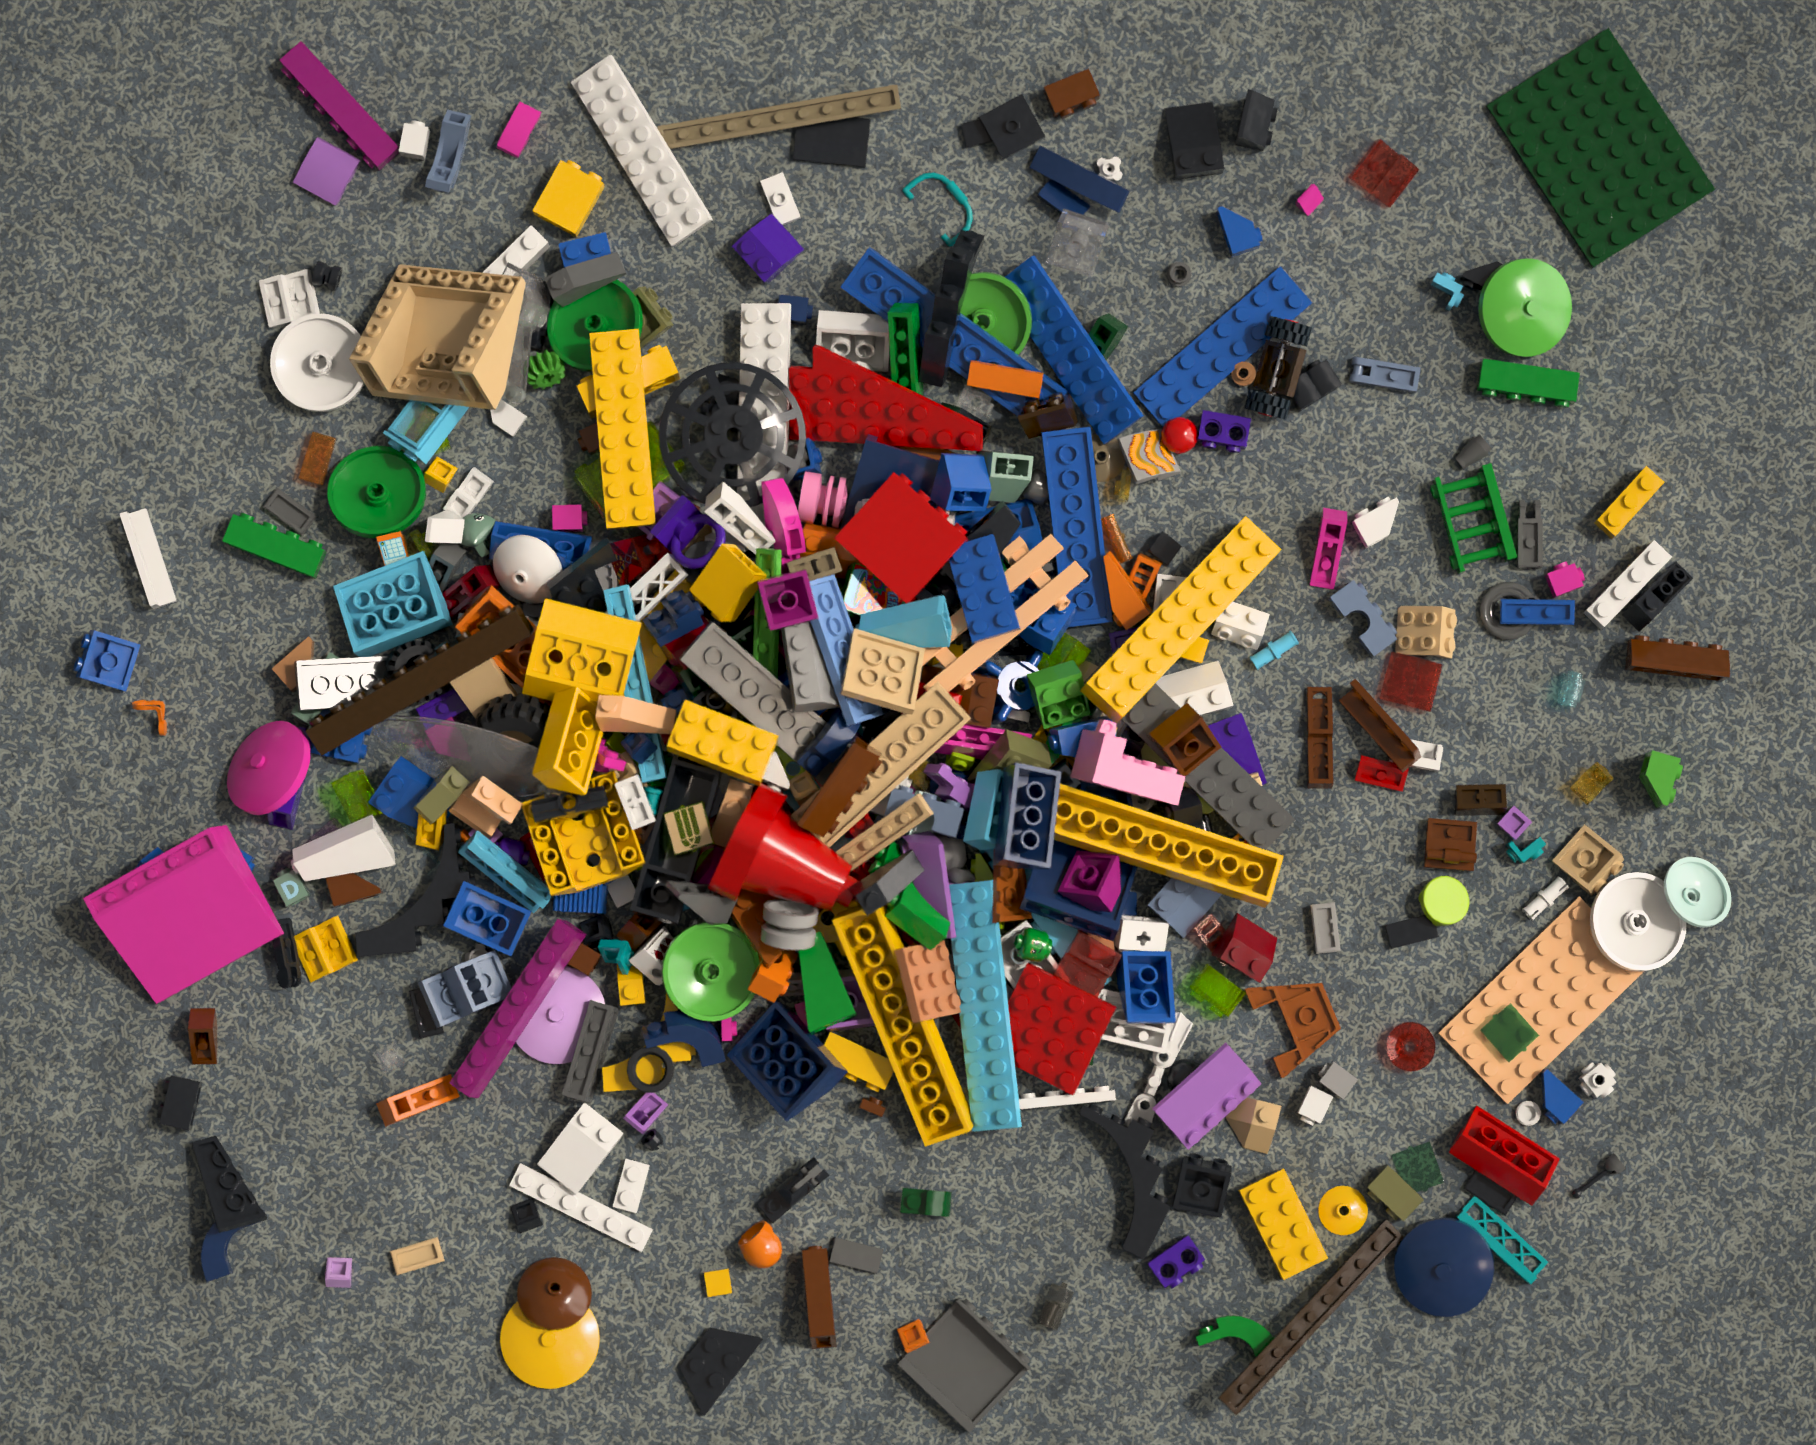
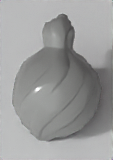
[934,834,975,883]

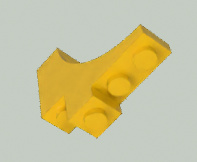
[602,994,696,1092]

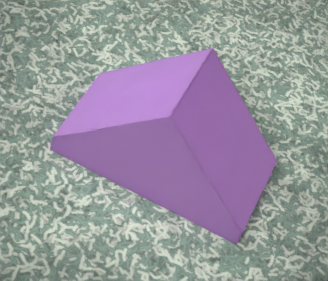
[623,1092,668,1134]

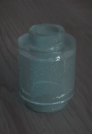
[1556,670,1586,708]

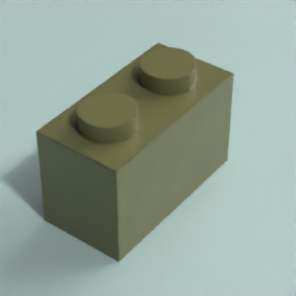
[1367,1164,1424,1221]

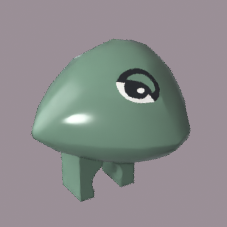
[458,513,496,558]

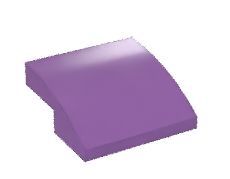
[293,137,361,206]

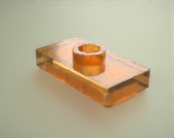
[299,431,337,486]

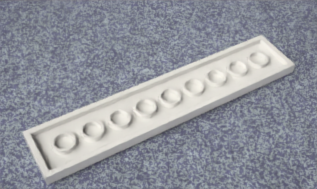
[737,303,791,548]

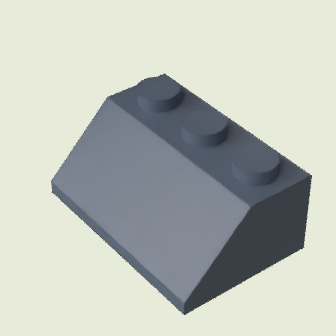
[1147,878,1222,938]

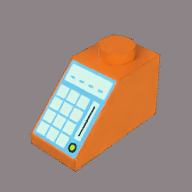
[376,531,409,566]

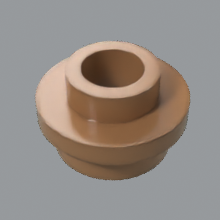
[1231,362,1256,386]

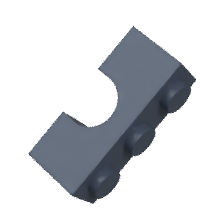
[1328,580,1397,658]
[884,785,965,839]

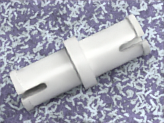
[1522,876,1569,921]

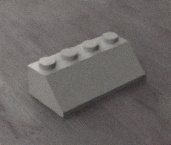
[781,621,841,713]

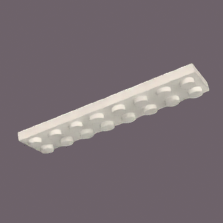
[571,55,713,246]

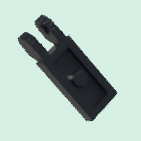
[272,918,301,989]

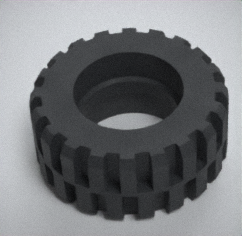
[468,694,551,790]

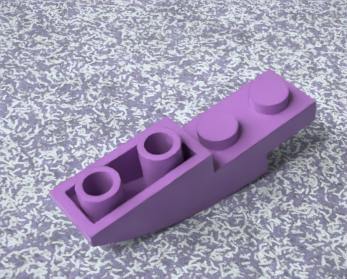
[923,763,975,812]

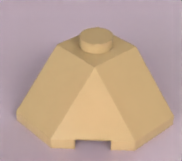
[1226,1097,1281,1154]

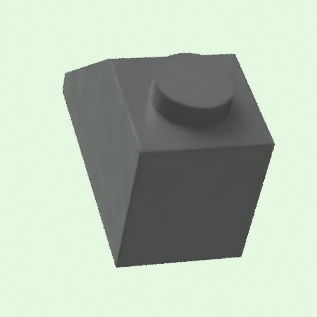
[429,543,467,594]

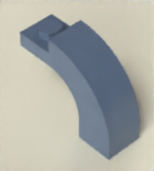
[425,110,471,193]

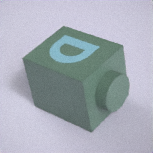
[273,868,310,907]

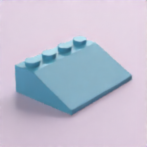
[333,551,453,657]

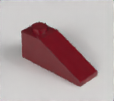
[442,565,501,620]

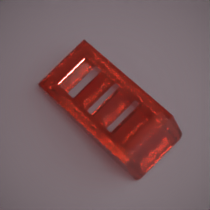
[1192,913,1227,967]

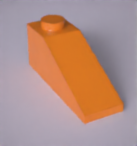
[1103,551,1153,630]
[376,1074,460,1127]

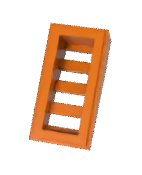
[1129,553,1162,600]

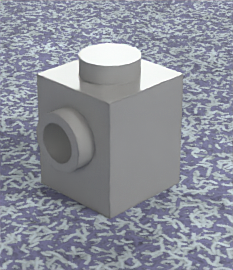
[1317,1062,1358,1100]

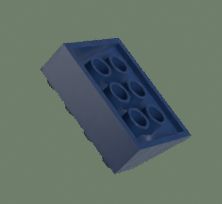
[727,1001,848,1121]

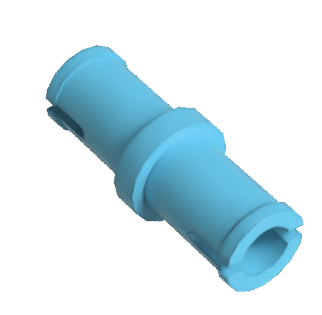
[1250,630,1299,670]

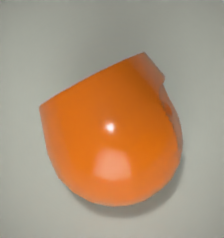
[738,1220,782,1269]

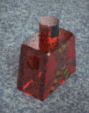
[610,534,661,586]

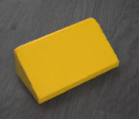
[415,810,447,850]

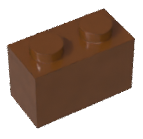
[1043,69,1100,119]

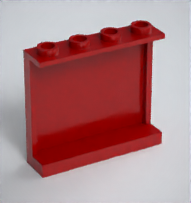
[834,472,968,603]

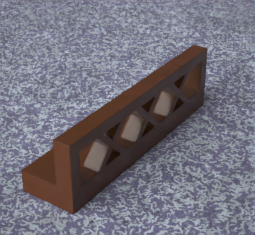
[1339,679,1421,773]

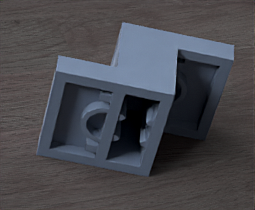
[418,950,512,1028]

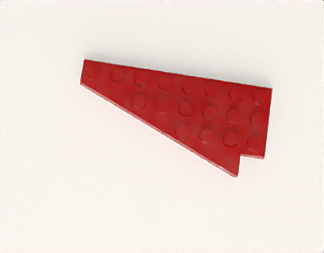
[789,345,983,451]

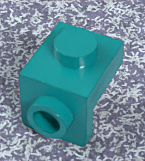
[1506,837,1546,864]
[598,939,635,975]

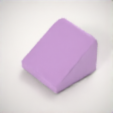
[325,1257,352,1288]

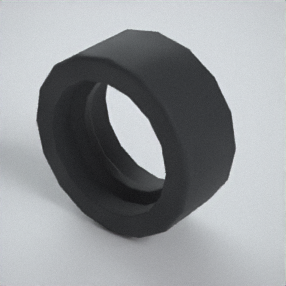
[627,1047,674,1093]

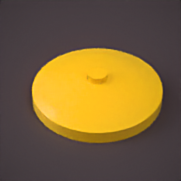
[500,1289,600,1389]

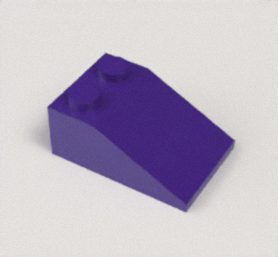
[1208,713,1267,785]

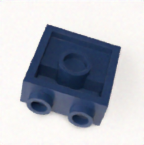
[642,590,704,647]

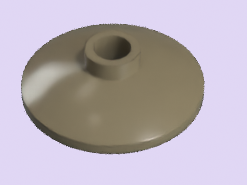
[1092,434,1125,482]

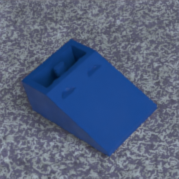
[1011,578,1077,655]

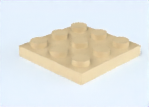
[840,628,925,715]

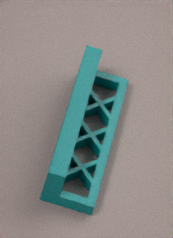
[1455,1196,1548,1285]

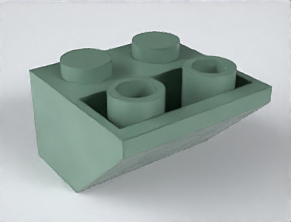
[976,450,1034,503]

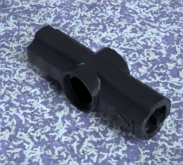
[531,785,609,823]

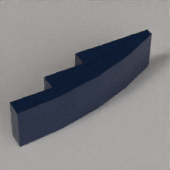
[1030,146,1130,213]

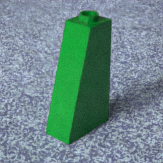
[799,931,857,1035]

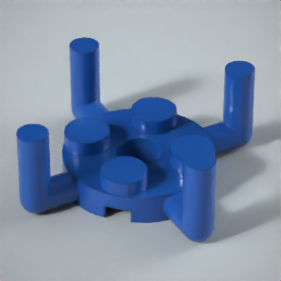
[978,651,1043,725]

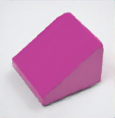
[1295,184,1324,216]

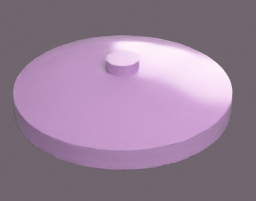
[516,966,605,1064]

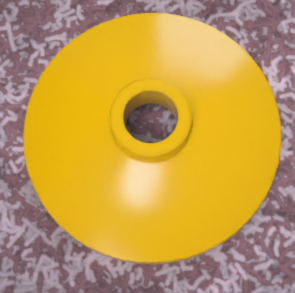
[1318,1186,1368,1235]

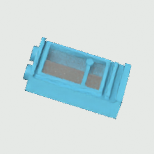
[383,400,469,464]

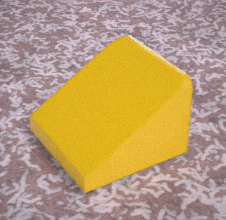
[424,457,458,493]

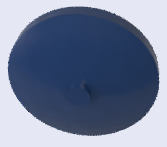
[1394,1217,1494,1317]

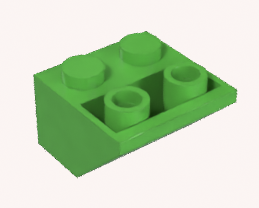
[1026,660,1091,729]
[1639,750,1683,809]

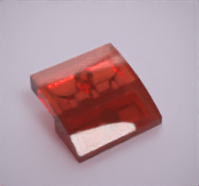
[1348,139,1420,208]
[1379,652,1443,712]
[1053,931,1122,997]

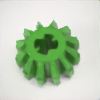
[523,349,565,390]

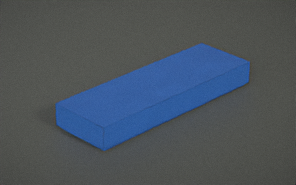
[1500,599,1575,625]

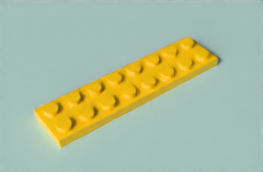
[589,329,656,529]

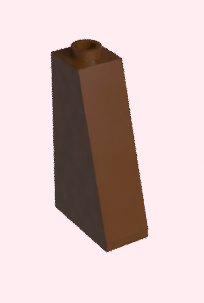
[802,1246,837,1349]

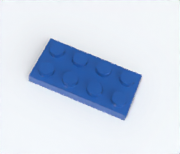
[949,534,1021,644]

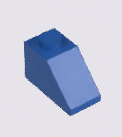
[1216,206,1263,257]
[1541,1069,1584,1125]

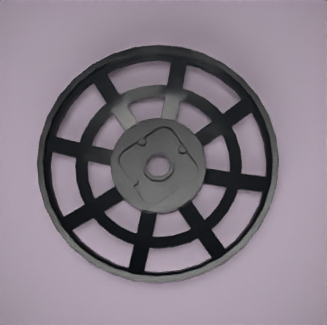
[658,362,806,507]

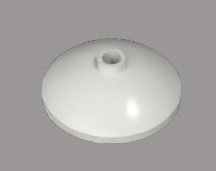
[493,535,563,604]

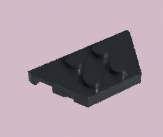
[680,1327,763,1416]

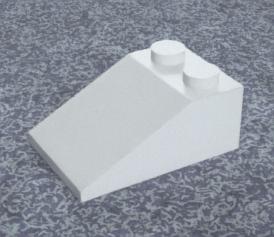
[537,1103,624,1195]

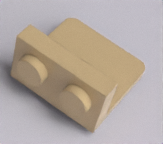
[1395,606,1457,658]

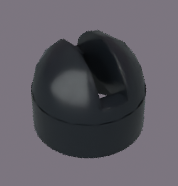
[641,1129,663,1151]

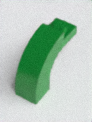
[1195,1315,1273,1357]

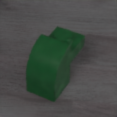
[900,1188,952,1217]

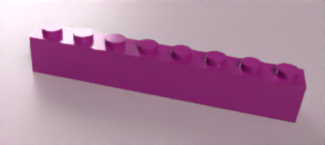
[450,919,587,1098]

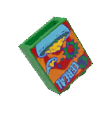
[841,562,905,621]

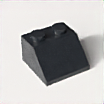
[1235,89,1278,151]

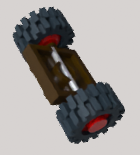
[1244,316,1312,420]

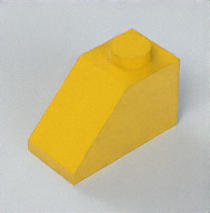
[617,964,646,1006]

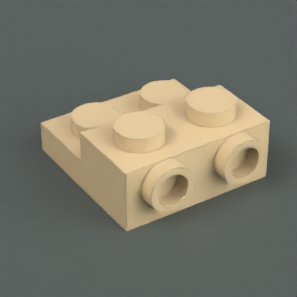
[1552,824,1624,896]

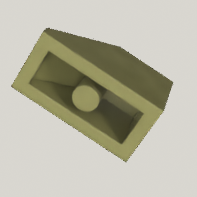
[413,766,470,824]

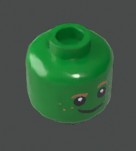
[1014,928,1052,962]

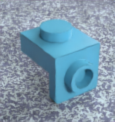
[1431,272,1464,311]

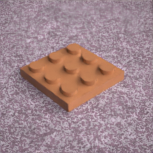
[895,940,961,1023]

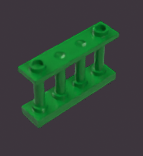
[1430,463,1517,574]

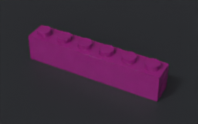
[279,41,399,171]

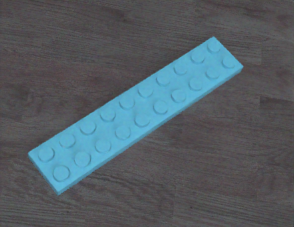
[949,880,1022,1131]

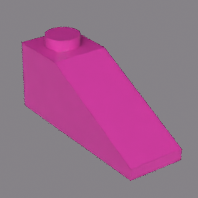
[1310,508,1347,590]

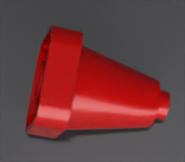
[708,783,860,911]

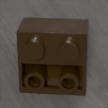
[1018,392,1078,439]

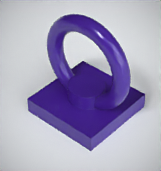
[650,495,726,569]

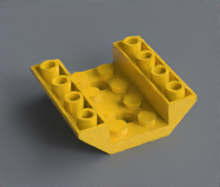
[522,598,642,704]
[521,771,645,896]

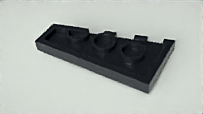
[192,1136,267,1233]

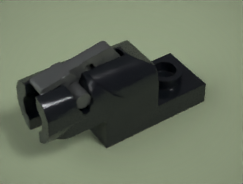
[757,1157,829,1223]

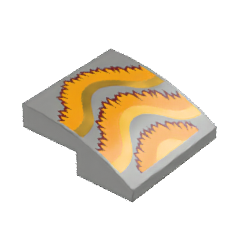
[1118,429,1181,484]

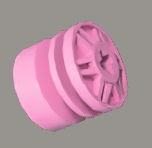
[798,471,848,528]

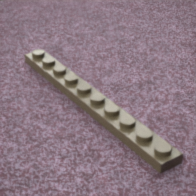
[657,84,901,149]

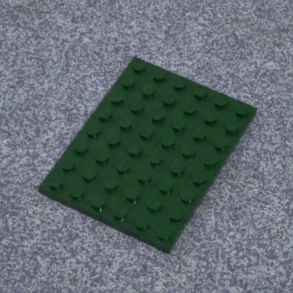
[1486,28,1715,268]

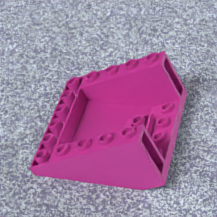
[83,825,284,1004]

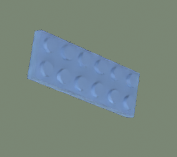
[809,574,883,726]

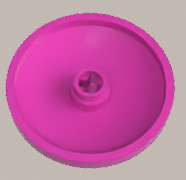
[227,721,310,815]

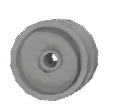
[760,899,818,950]

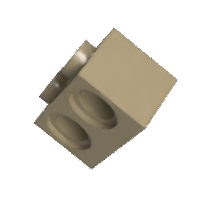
[787,547,842,581]

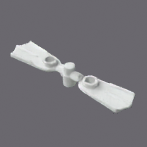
[1124,1012,1193,1126]

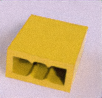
[533,160,605,237]
[689,544,767,622]

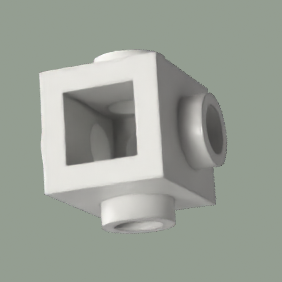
[1579,1062,1616,1099]

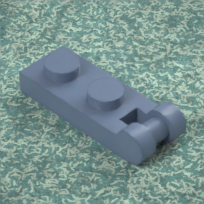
[1349,357,1421,393]

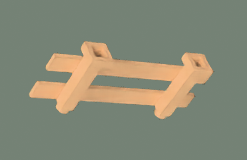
[922,534,1088,692]

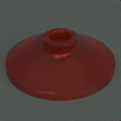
[1386,1022,1436,1071]

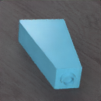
[855,596,952,648]

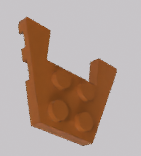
[730,889,824,968]
[1244,983,1341,1078]

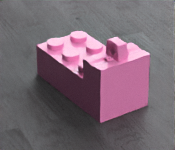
[1071,719,1185,805]

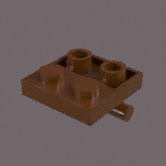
[1424,818,1477,871]

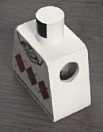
[629,927,673,985]

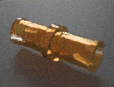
[1101,513,1133,564]

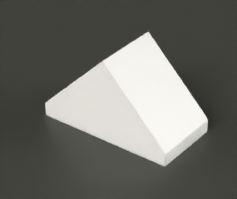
[425,510,465,543]

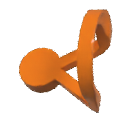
[132,700,167,736]

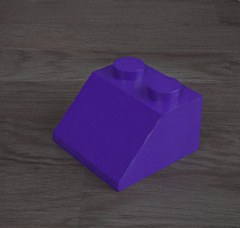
[732,214,805,283]

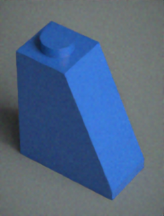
[1048,716,1116,758]

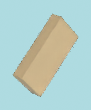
[390,1237,445,1275]

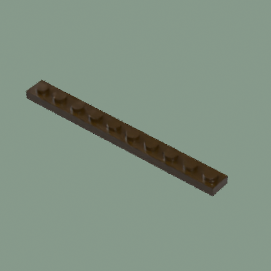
[1217,1219,1404,1416]

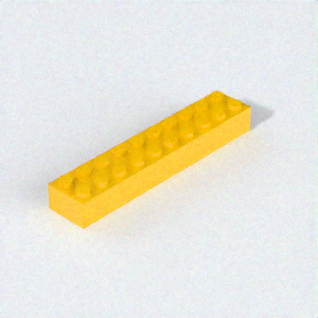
[1080,516,1282,724]
[1054,784,1284,908]
[832,905,973,1147]

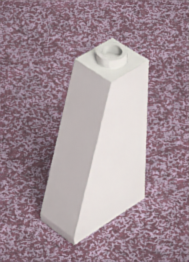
[291,815,395,881]

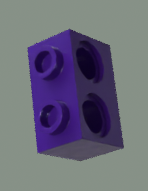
[1197,410,1251,453]
[1147,1235,1205,1289]

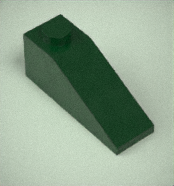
[1088,313,1128,360]

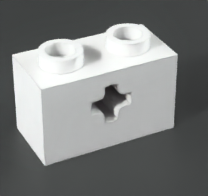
[1114,915,1169,952]

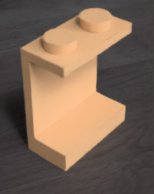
[449,776,523,839]

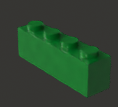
[888,303,924,396]
[1477,359,1580,408]
[222,512,326,579]

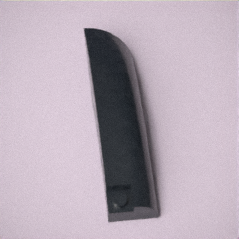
[630,687,739,926]

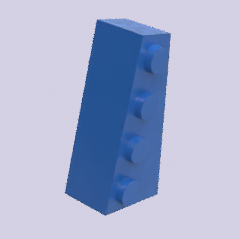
[489,521,592,571]

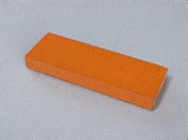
[967,360,1044,398]

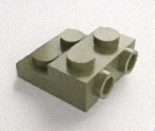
[633,286,674,350]

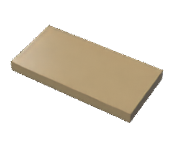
[450,658,533,751]

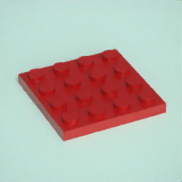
[1008,962,1117,1095]

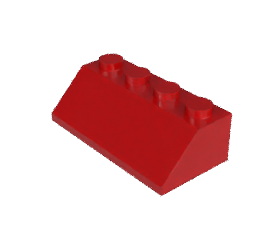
[1449,1105,1560,1206]

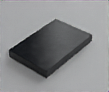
[793,117,871,168]

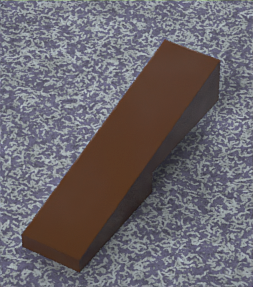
[1307,687,1333,789]

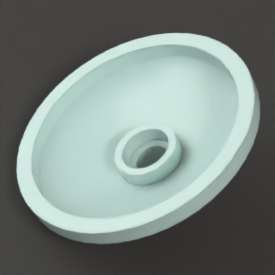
[1664,857,1731,928]

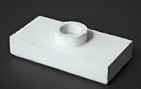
[760,172,801,225]

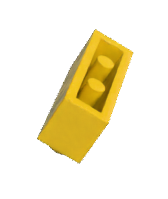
[1594,466,1664,539]
[824,1032,894,1092]

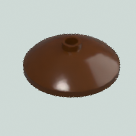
[517,1257,592,1330]

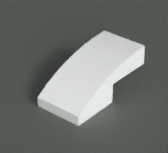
[443,467,494,518]

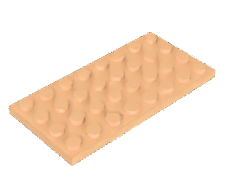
[1438,896,1644,1104]

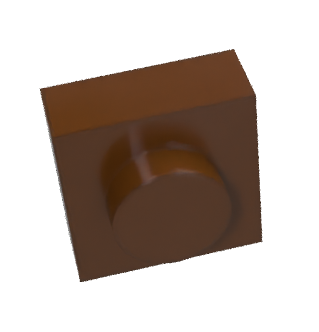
[859,1096,886,1117]

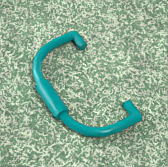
[902,172,973,247]

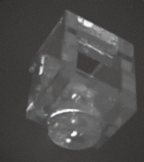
[956,385,994,420]

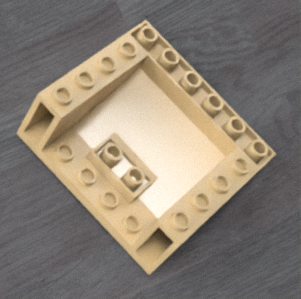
[349,264,526,410]

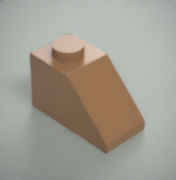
[272,636,314,693]

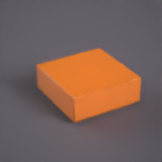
[897,1319,930,1353]

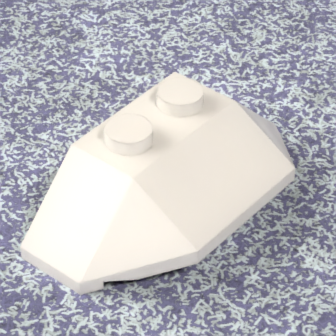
[1094,989,1170,1054]

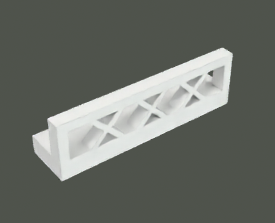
[120,508,177,609]
[605,553,688,622]

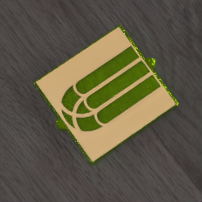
[663,802,714,855]

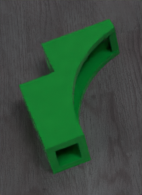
[868,842,951,951]

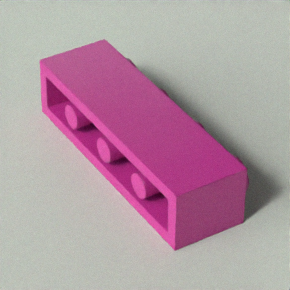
[935,724,1032,760]

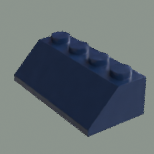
[993,762,1061,869]

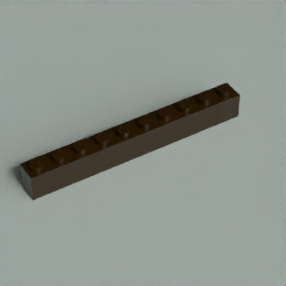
[305,605,534,756]

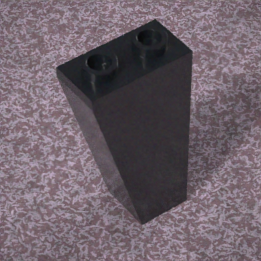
[938,501,1021,593]

